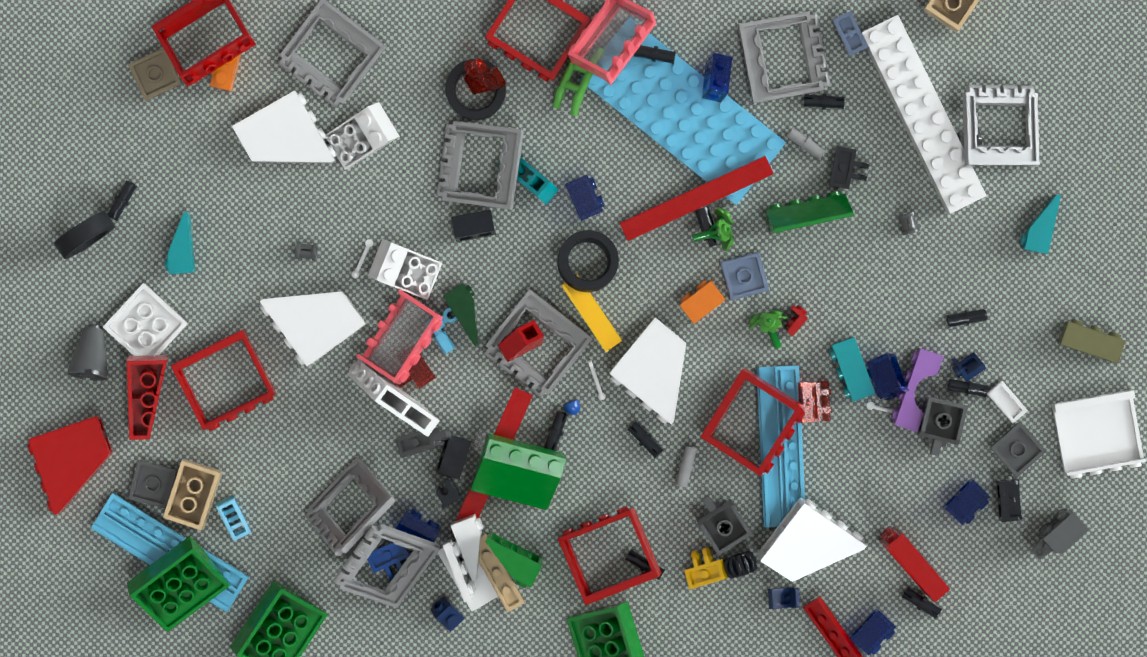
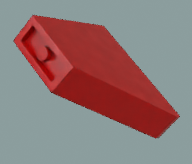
[27,415,113,515]

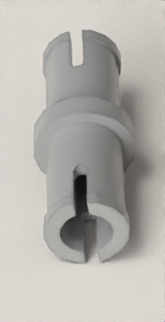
[786,126,826,160]
[675,446,697,488]

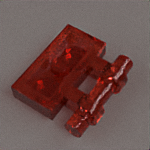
[798,381,832,423]

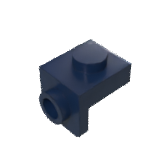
[951,352,986,382]
[768,587,801,609]
[430,596,465,632]

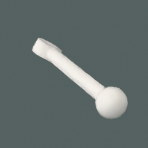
[351,239,373,279]
[588,360,606,400]
[866,402,893,413]

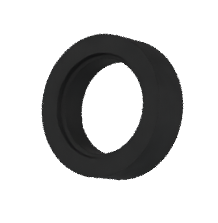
[445,59,506,120]
[54,211,115,259]
[557,230,619,292]

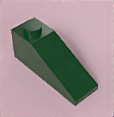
[443,283,479,347]

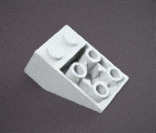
[326,102,400,170]
[368,239,442,300]

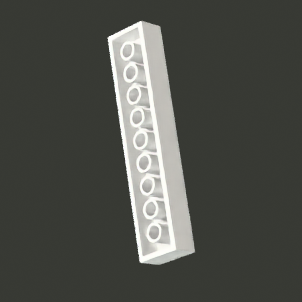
[862,15,987,214]

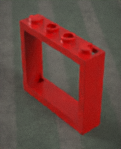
[151,0,256,87]
[485,0,591,82]
[171,329,277,432]
[700,368,806,476]
[558,506,662,605]
[878,527,950,602]

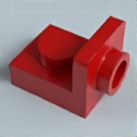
[786,305,808,337]

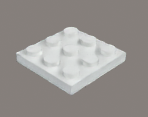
[103,283,189,356]
[443,537,476,603]

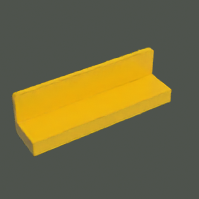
[561,274,622,352]

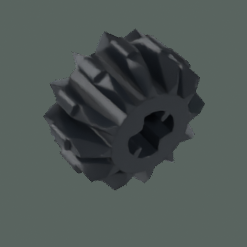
[723,551,758,579]

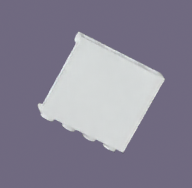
[1052,390,1147,479]

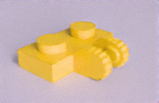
[684,547,728,590]

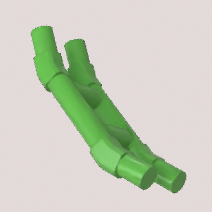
[552,48,605,116]

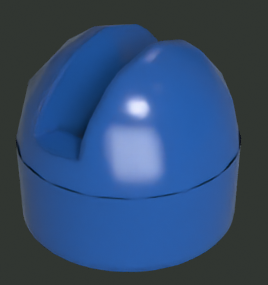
[563,399,580,415]

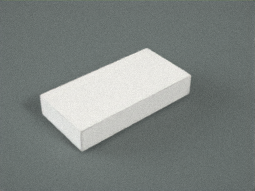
[987,380,1028,424]

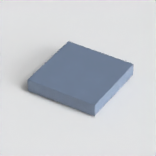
[720,252,769,301]

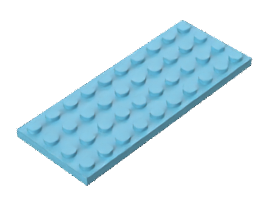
[579,17,786,205]

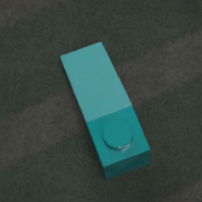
[498,157,559,205]
[1020,194,1061,254]
[165,212,196,275]

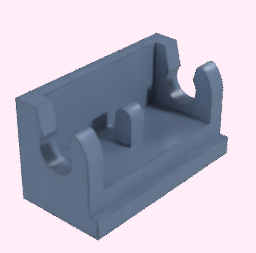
[833,11,868,56]

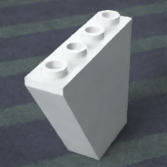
[232,90,337,163]
[260,292,367,366]
[609,318,686,425]
[347,359,440,437]
[757,497,867,582]

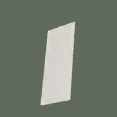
[438,541,498,611]

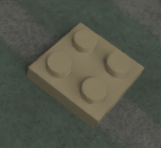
[128,48,182,101]

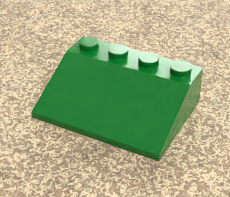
[765,191,854,234]
[470,433,567,510]
[485,531,543,588]
[127,536,230,632]
[230,580,328,657]
[566,601,645,657]

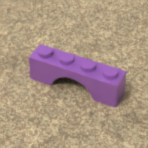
[891,348,944,432]

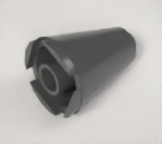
[68,324,108,381]

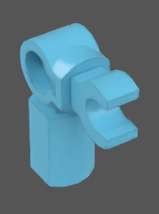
[426,308,457,355]

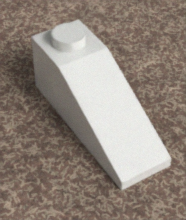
[451,514,483,581]

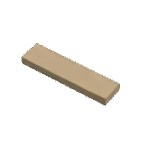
[479,533,525,613]

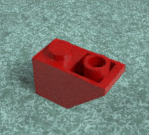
[498,320,544,363]

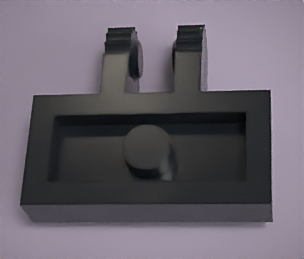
[829,146,870,189]

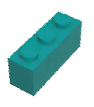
[829,337,876,402]

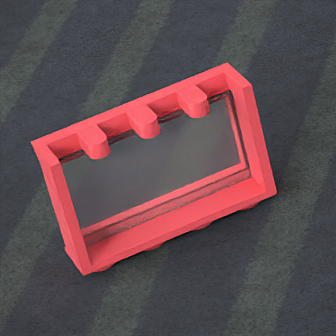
[568,0,657,85]
[356,289,443,385]

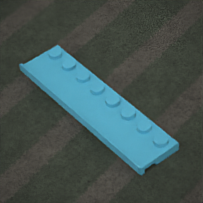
[756,365,805,528]
[91,493,249,612]

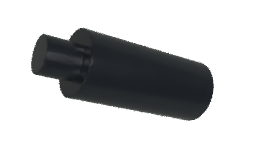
[695,206,717,247]

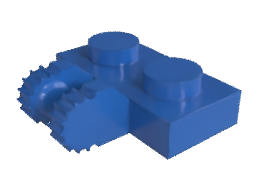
[367,542,410,581]

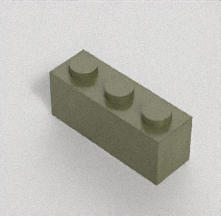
[1058,319,1126,363]

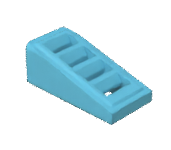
[216,495,252,541]

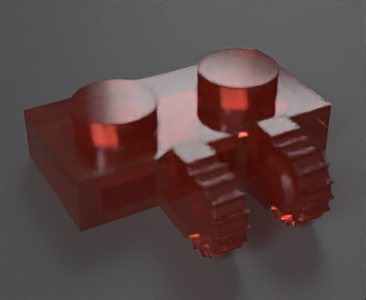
[463,58,506,95]
[392,345,436,389]

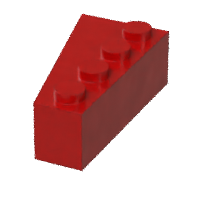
[127,355,168,440]

